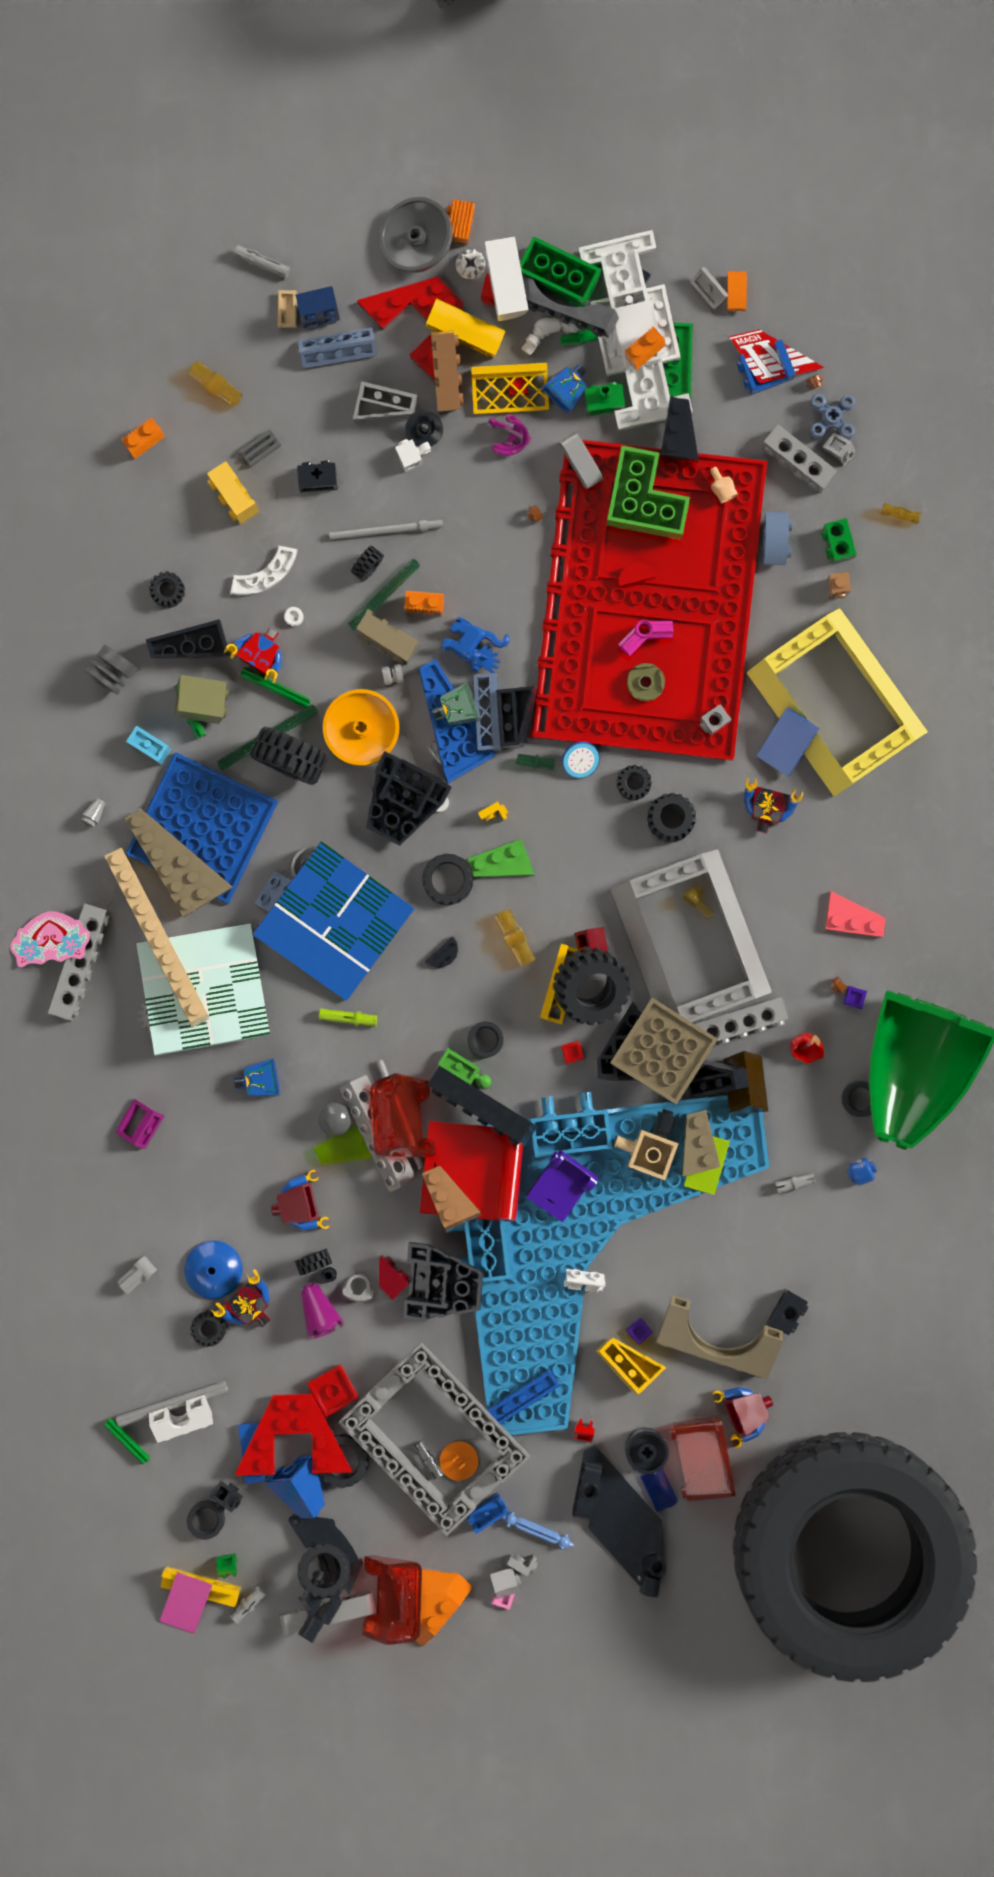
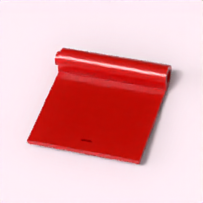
[419,1121,523,1222]

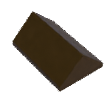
[723,1051,768,1114]

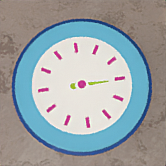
[562,742,600,778]

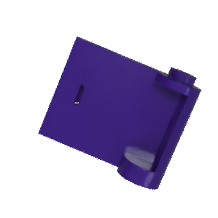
[526,1150,598,1223]

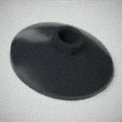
[405,410,443,447]

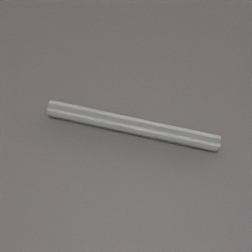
[116,1381,228,1427]

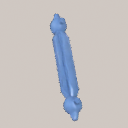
[501,1511,574,1550]

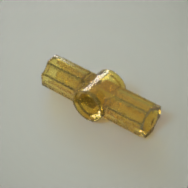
[188,360,243,408]
[495,909,536,967]

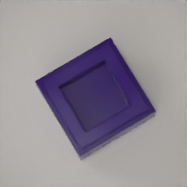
[843,986,867,1009]
[626,1318,653,1345]

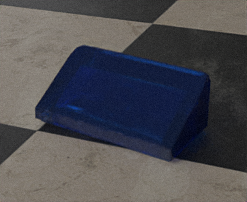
[640,1468,678,1512]

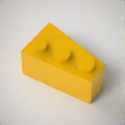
[595,1338,667,1395]

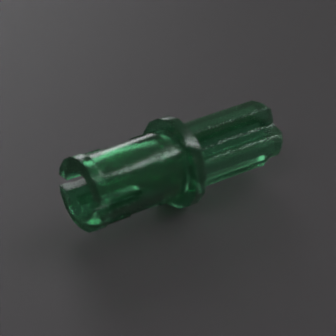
[516,753,555,771]

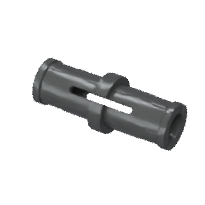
[413,1440,444,1480]

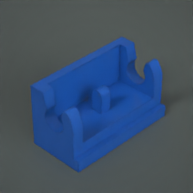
[467,1493,509,1534]

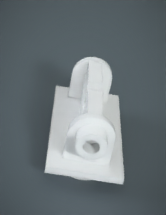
[564,1269,605,1293]

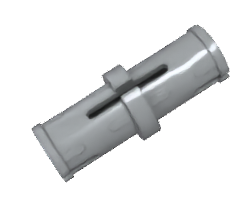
[775,1172,816,1194]
[230,1586,266,1624]

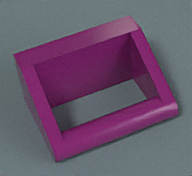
[115,1099,164,1149]

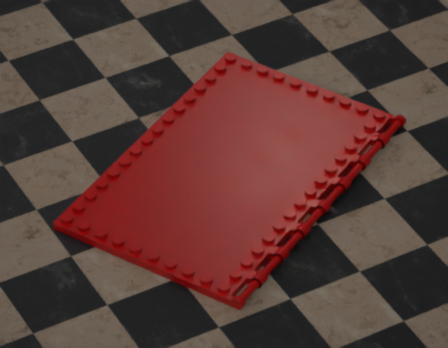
[529,438,767,761]

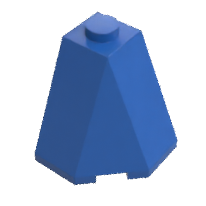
[265,1455,325,1519]

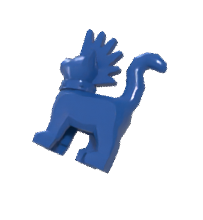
[441,617,510,673]

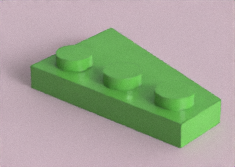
[468,839,535,877]

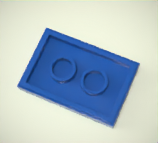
[757,708,820,777]

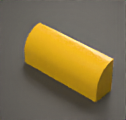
[425,299,505,358]

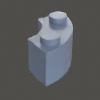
[763,511,792,565]

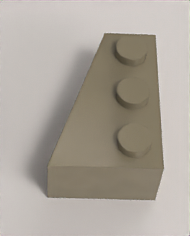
[356,609,419,664]
[681,1110,720,1176]

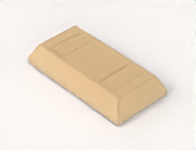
[278,290,297,328]

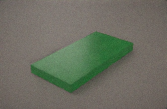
[662,323,693,399]

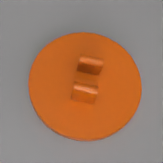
[440,1441,478,1481]

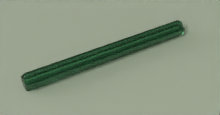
[217,705,318,770]

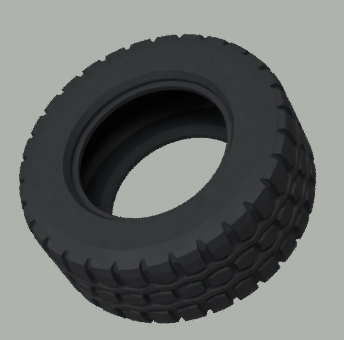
[733,1432,977,1682]

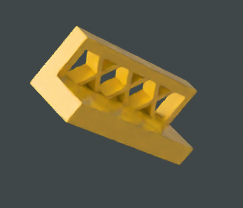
[540,944,578,1025]
[160,1566,241,1607]

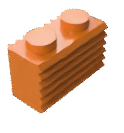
[447,199,475,245]
[625,327,666,371]
[122,418,165,459]
[404,591,444,616]

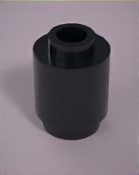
[652,1109,676,1139]

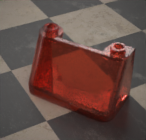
[370,1073,435,1157]
[670,1414,736,1502]
[362,1555,422,1645]

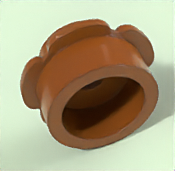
[806,373,824,390]
[527,505,543,523]
[830,976,847,994]

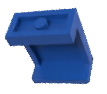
[736,339,796,395]

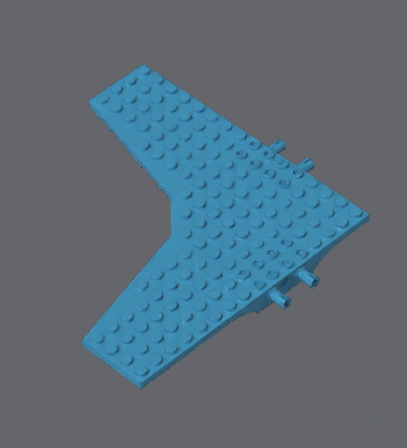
[446,1092,769,1435]

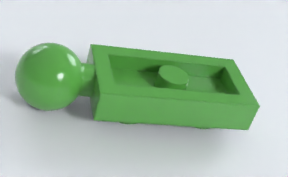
[438,1048,491,1089]

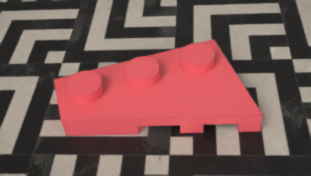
[825,891,885,937]

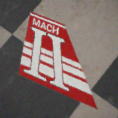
[729,329,825,383]

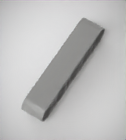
[279,1591,376,1635]

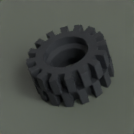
[351,545,384,582]
[149,571,185,608]
[617,765,652,801]
[294,1248,332,1276]
[190,1311,227,1347]

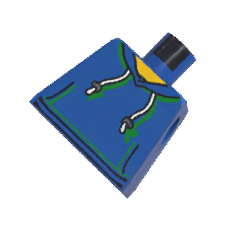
[540,365,586,413]
[234,1059,281,1095]

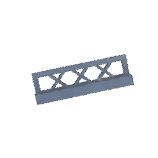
[298,328,377,368]
[473,673,502,752]

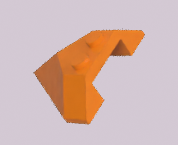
[388,1565,473,1647]

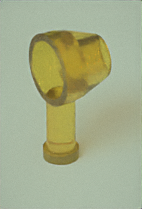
[681,886,714,919]

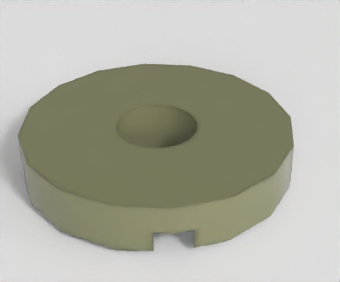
[627,663,665,702]

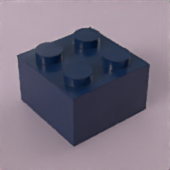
[295,286,340,329]

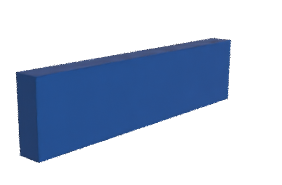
[486,1369,560,1424]

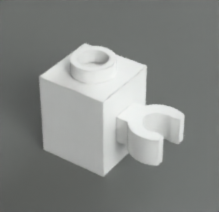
[395,439,431,472]

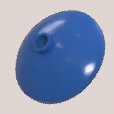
[184,1241,243,1299]

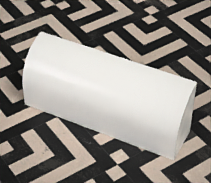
[485,237,528,321]

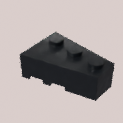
[660,397,699,463]
[496,686,538,750]
[687,1061,749,1099]

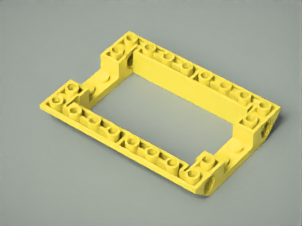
[747,608,927,797]

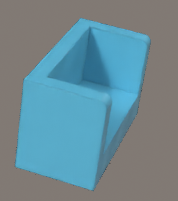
[126,726,171,765]

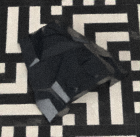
[366,751,452,846]
[403,1242,484,1321]

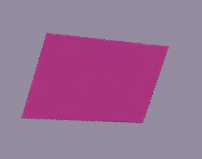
[160,1572,212,1633]

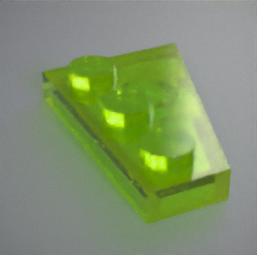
[314,1126,373,1165]

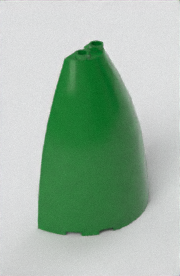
[869,990,994,1150]

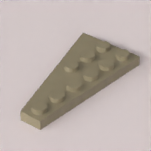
[125,809,233,917]

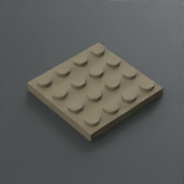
[611,998,718,1105]

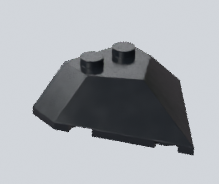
[597,1001,642,1081]

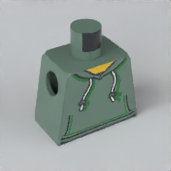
[432,683,481,725]

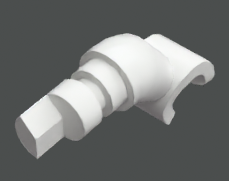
[521,317,573,355]

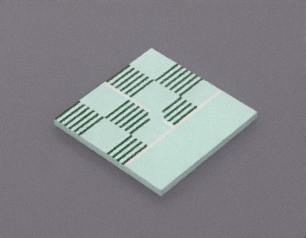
[136,923,270,1056]

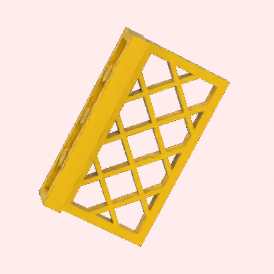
[471,363,549,414]

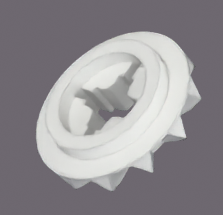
[456,249,486,279]

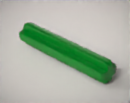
[104,1418,150,1465]

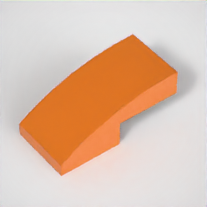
[727,271,747,311]

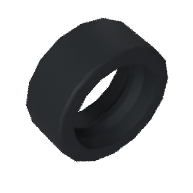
[467,1021,504,1058]
[841,1081,871,1117]
[187,1500,225,1540]

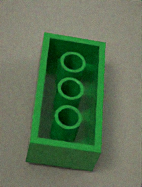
[520,236,601,307]

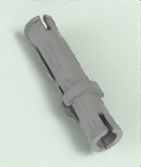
[234,245,291,279]

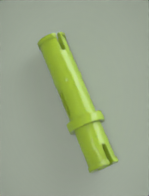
[319,1008,378,1027]

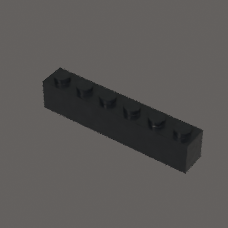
[427,1065,538,1146]

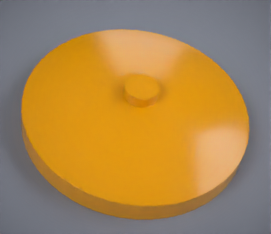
[323,689,400,766]

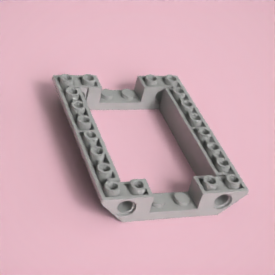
[610,849,772,1022]
[338,1342,531,1536]

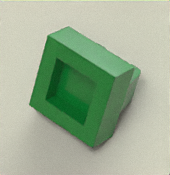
[216,1553,237,1578]

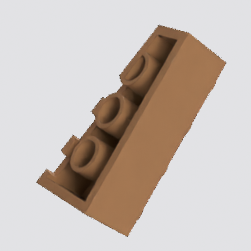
[431,330,464,411]

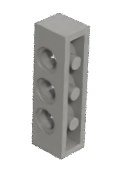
[762,424,837,493]

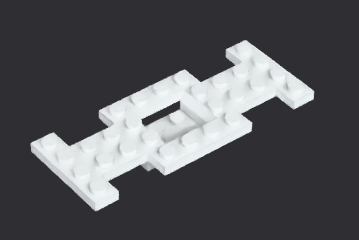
[579,230,693,431]

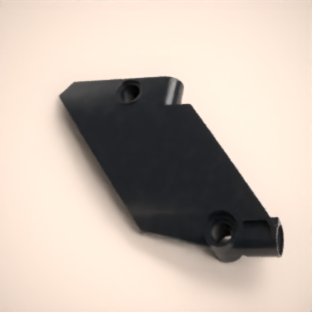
[572,1445,666,1598]

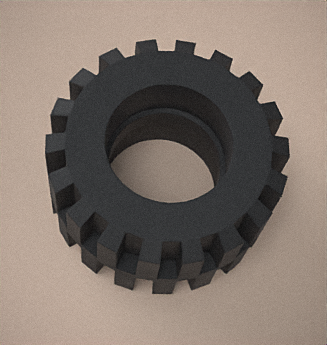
[647,793,696,843]

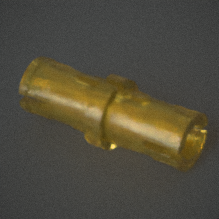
[881,502,921,524]

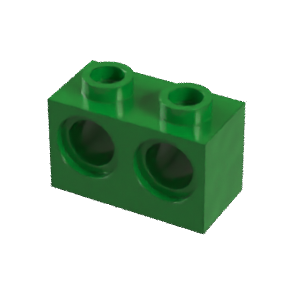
[821,518,857,564]

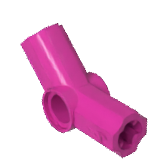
[618,620,673,657]

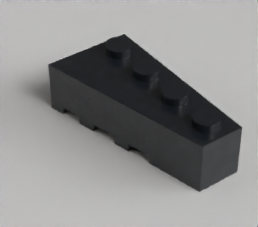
[146,619,231,659]

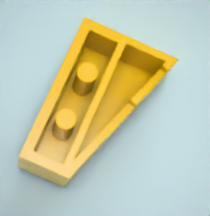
[207,461,259,525]

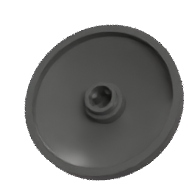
[379,197,453,273]

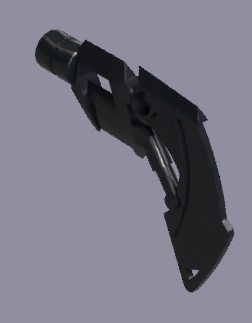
[288,1516,363,1643]

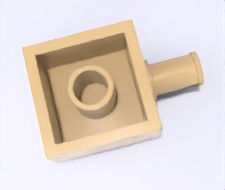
[614,1129,678,1180]

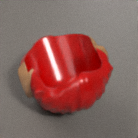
[790,1033,824,1063]

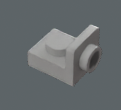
[823,432,855,465]
[507,1554,538,1576]

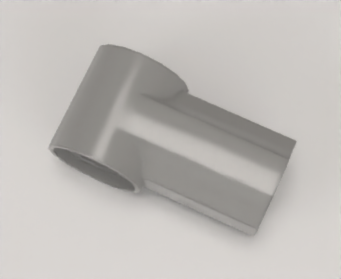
[117,1256,157,1294]

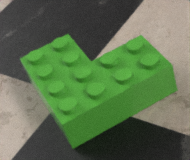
[606,446,690,540]

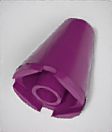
[301,1283,345,1340]

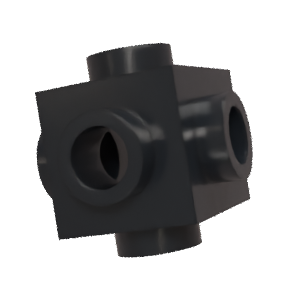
[209,1480,243,1513]

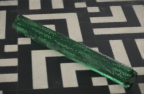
[348,559,420,630]

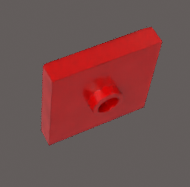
[307,1364,360,1417]

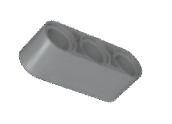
[559,433,603,489]

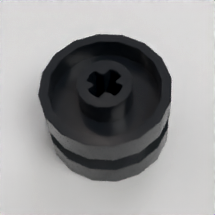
[625,1427,669,1474]

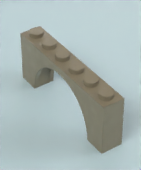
[656,1295,783,1379]

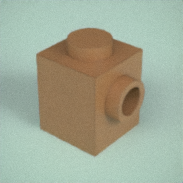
[827,572,851,599]

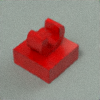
[573,1419,595,1443]

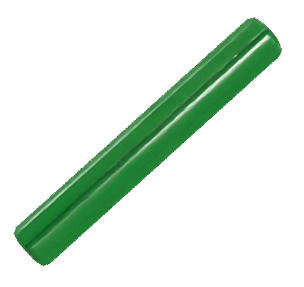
[240,667,311,708]

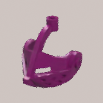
[488,414,531,456]

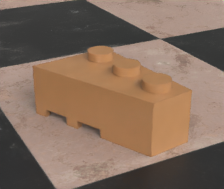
[422,1166,482,1230]

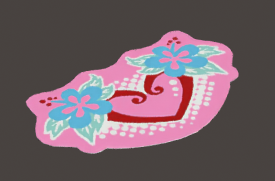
[10,911,90,967]

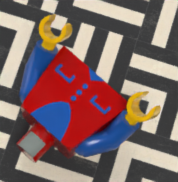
[224,627,282,683]

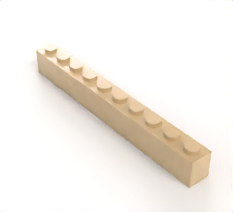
[104,848,209,1028]

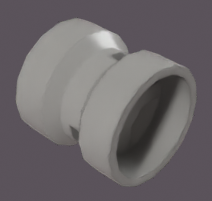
[382,664,404,686]

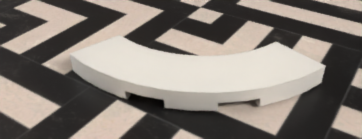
[230,546,298,596]

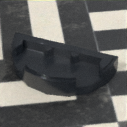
[425,936,458,968]

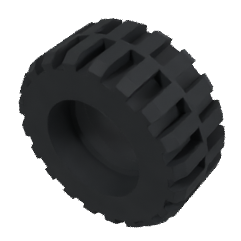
[250,727,328,785]
[553,948,630,1025]

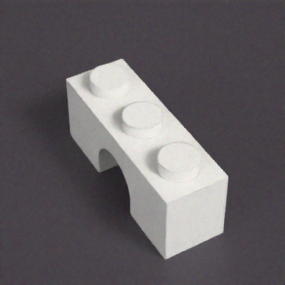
[149,1395,213,1443]

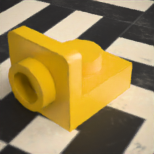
[478,801,509,821]

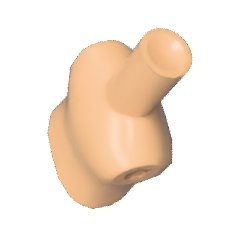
[710,467,738,503]

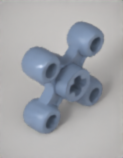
[810,394,855,440]

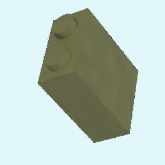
[174,675,229,724]

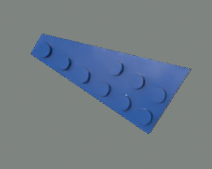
[418,659,496,784]

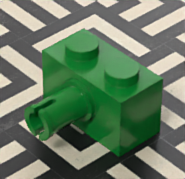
[584,382,625,416]

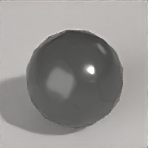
[318,1102,352,1136]

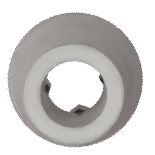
[81,798,106,828]

